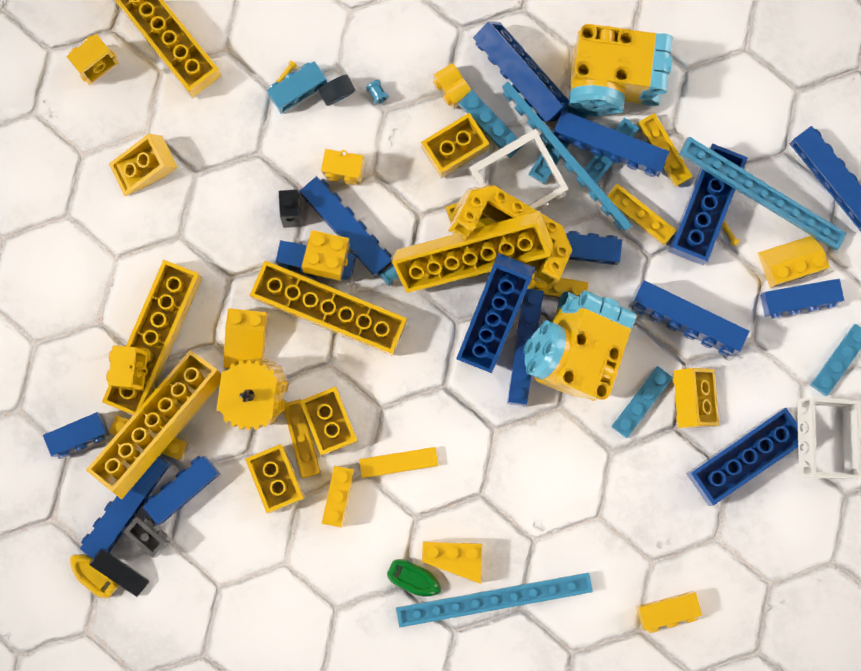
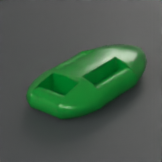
[387,559,441,597]

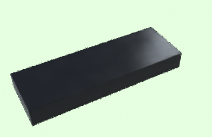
[89,548,150,597]

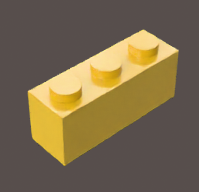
[321,466,355,528]
[636,591,702,633]

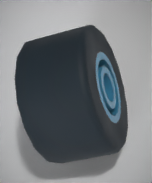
[318,74,355,106]

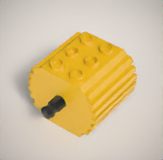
[217,358,289,430]

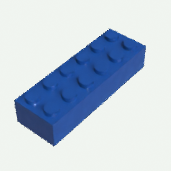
[473,21,571,122]
[668,143,748,266]
[456,253,535,373]
[628,280,750,357]
[686,407,798,506]

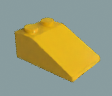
[109,133,178,196]
[223,308,269,368]

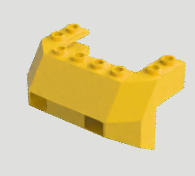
[448,184,572,290]

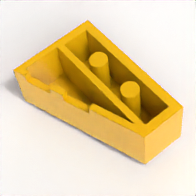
[422,541,482,584]

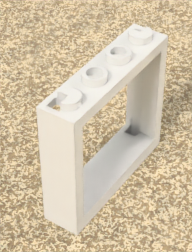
[468,129,569,209]
[797,397,861,479]

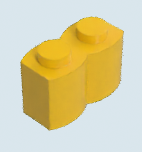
[433,63,471,109]

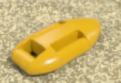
[70,554,118,599]

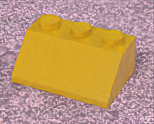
[758,236,830,288]
[673,368,719,428]

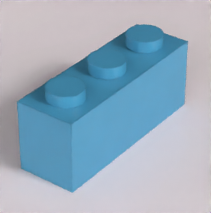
[267,61,327,114]

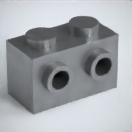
[124,516,170,558]

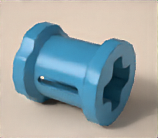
[366,80,389,105]
[379,263,399,287]

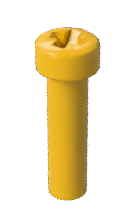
[276,60,297,82]
[721,221,740,247]

